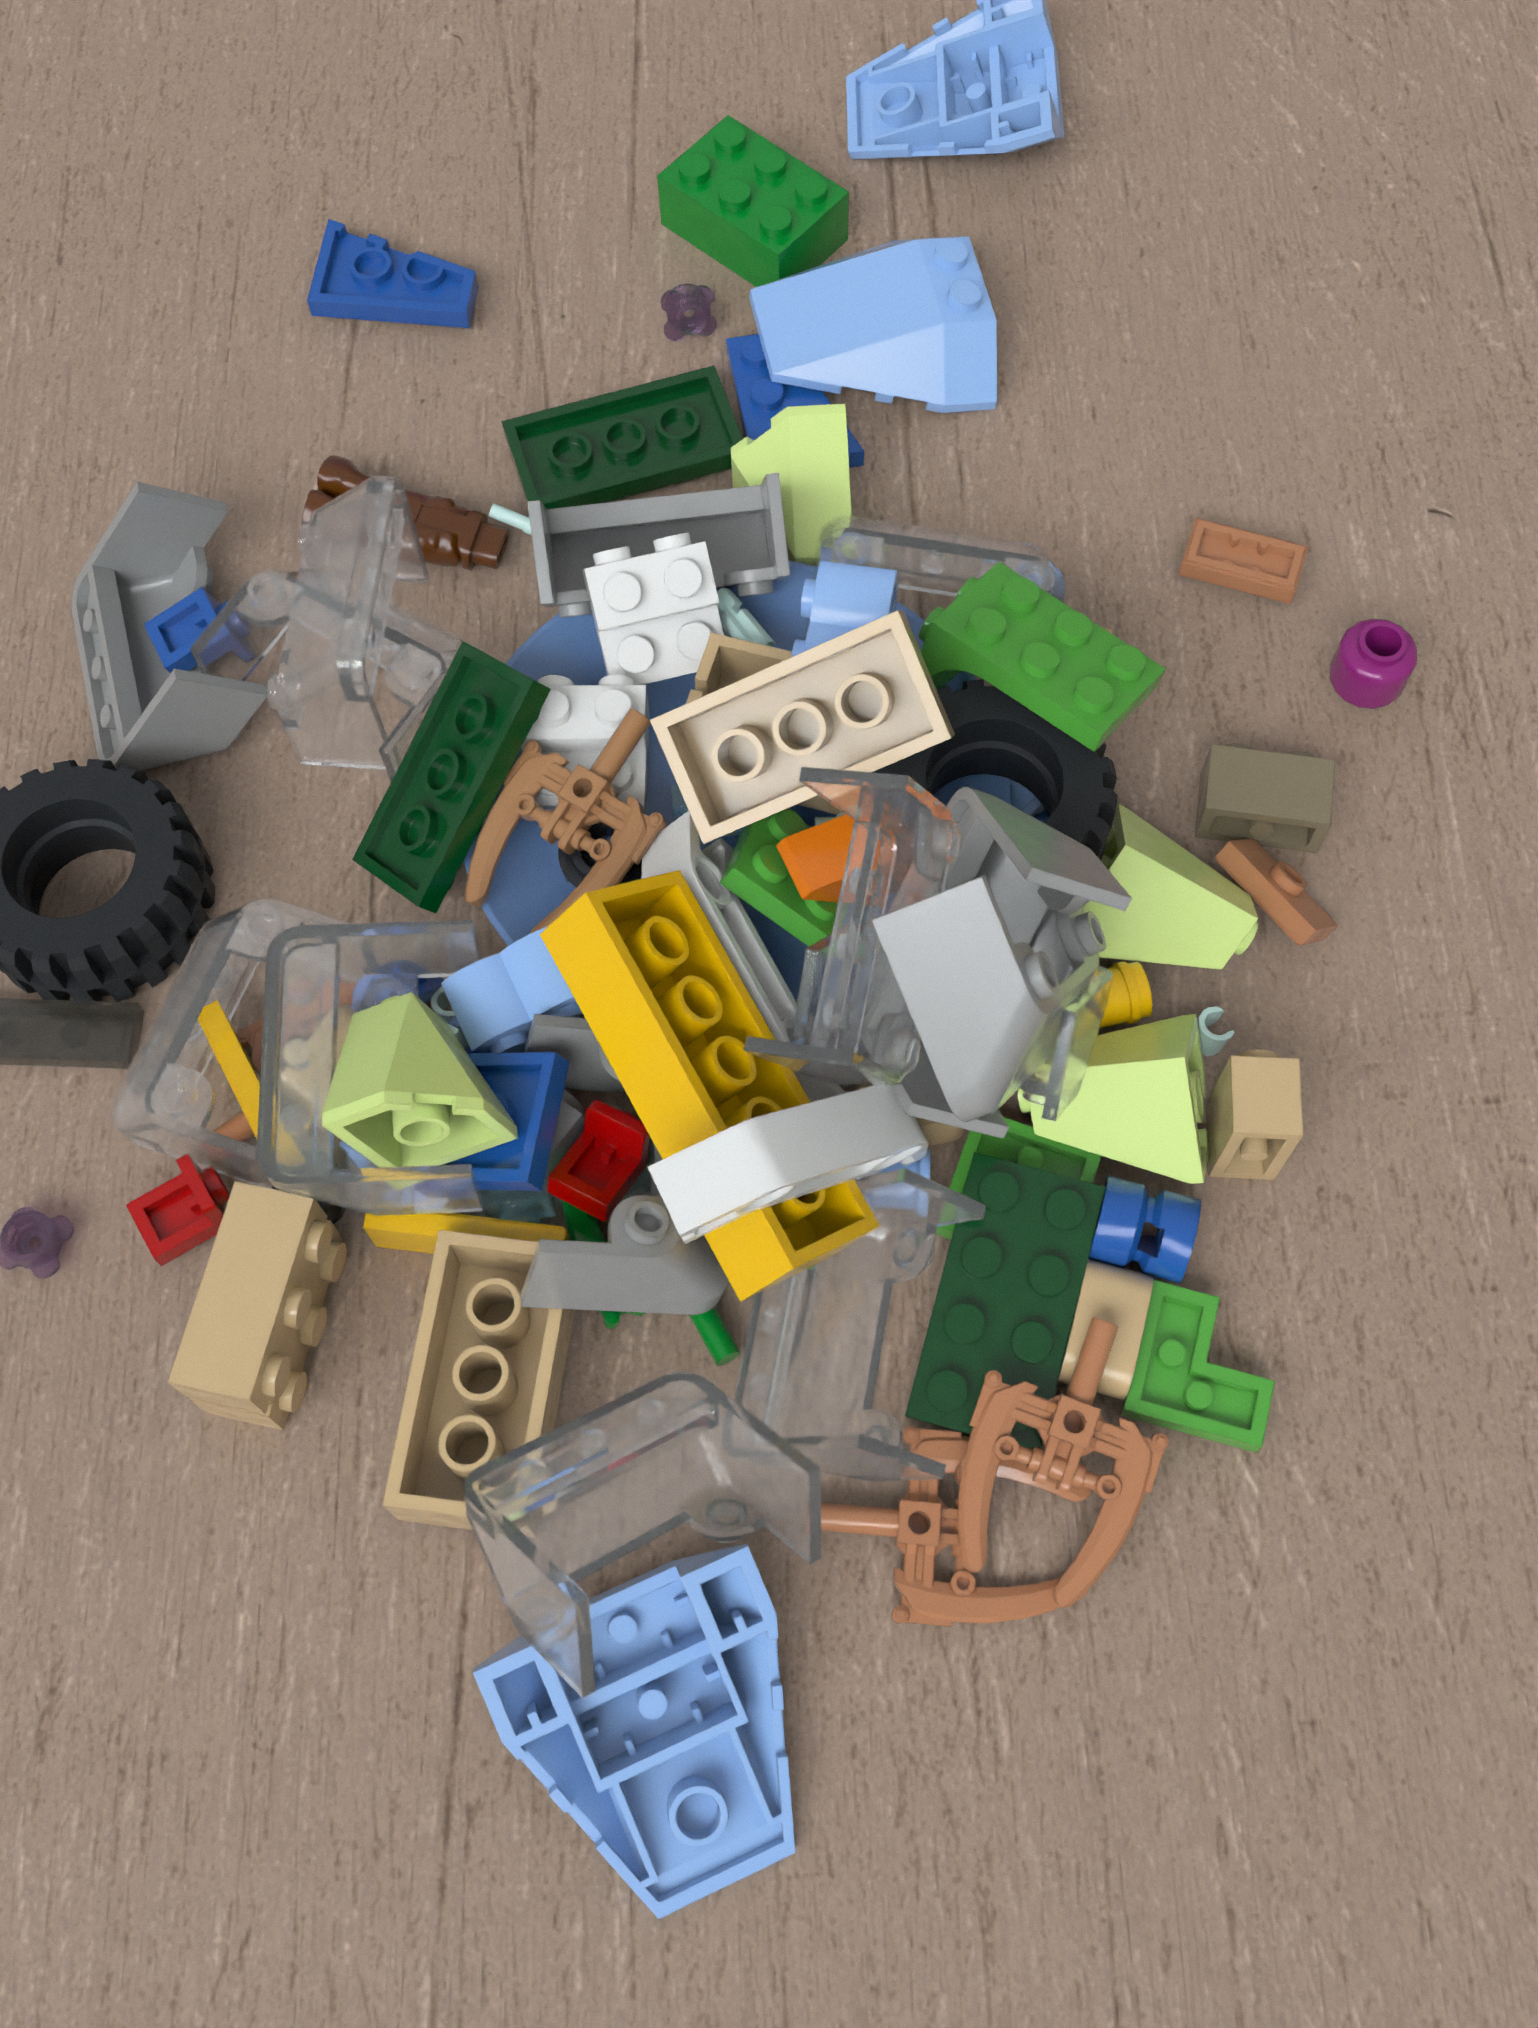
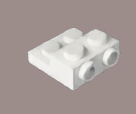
[582,532,724,685]
[521,674,649,819]

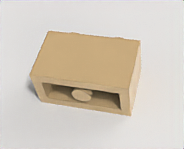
[1206,1050,1303,1180]

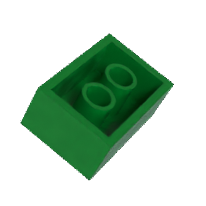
[657,115,849,287]

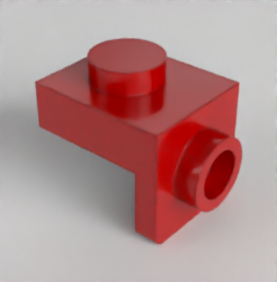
[547,1100,650,1222]
[126,1153,230,1266]

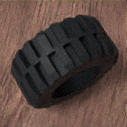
[868,679,1118,894]
[0,759,216,1007]

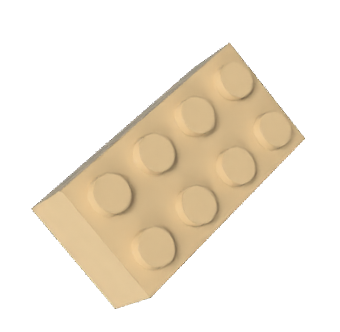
[650,610,955,844]
[382,1230,575,1538]

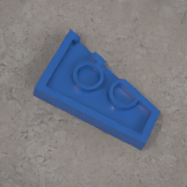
[307,219,479,328]
[726,334,865,468]

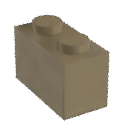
[1195,743,1335,853]

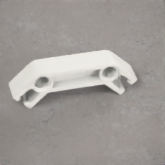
[642,811,854,1102]
[648,1082,929,1244]

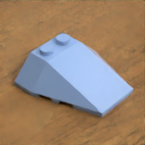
[846,0,1065,159]
[749,236,997,413]
[473,1544,795,1919]

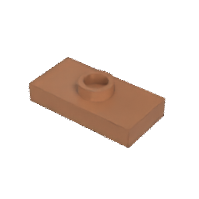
[1178,518,1309,604]
[1215,838,1338,946]

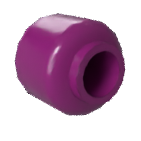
[1330,618,1417,709]

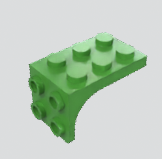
[919,562,1166,752]

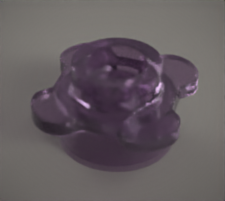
[660,283,717,341]
[0,1207,74,1279]

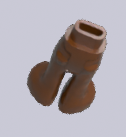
[300,455,510,571]

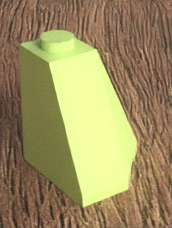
[731,404,854,567]
[1082,804,1258,970]
[322,992,518,1181]
[1017,1014,1209,1184]

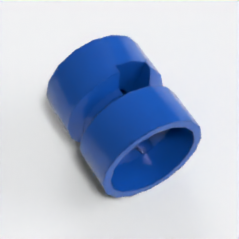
[1088,1175,1201,1283]

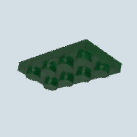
[501,365,743,509]
[352,641,551,913]
[905,1152,1106,1449]

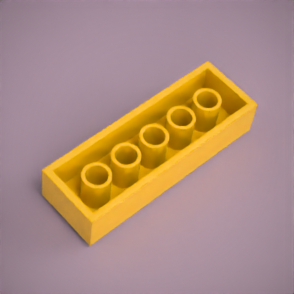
[540,870,880,1302]

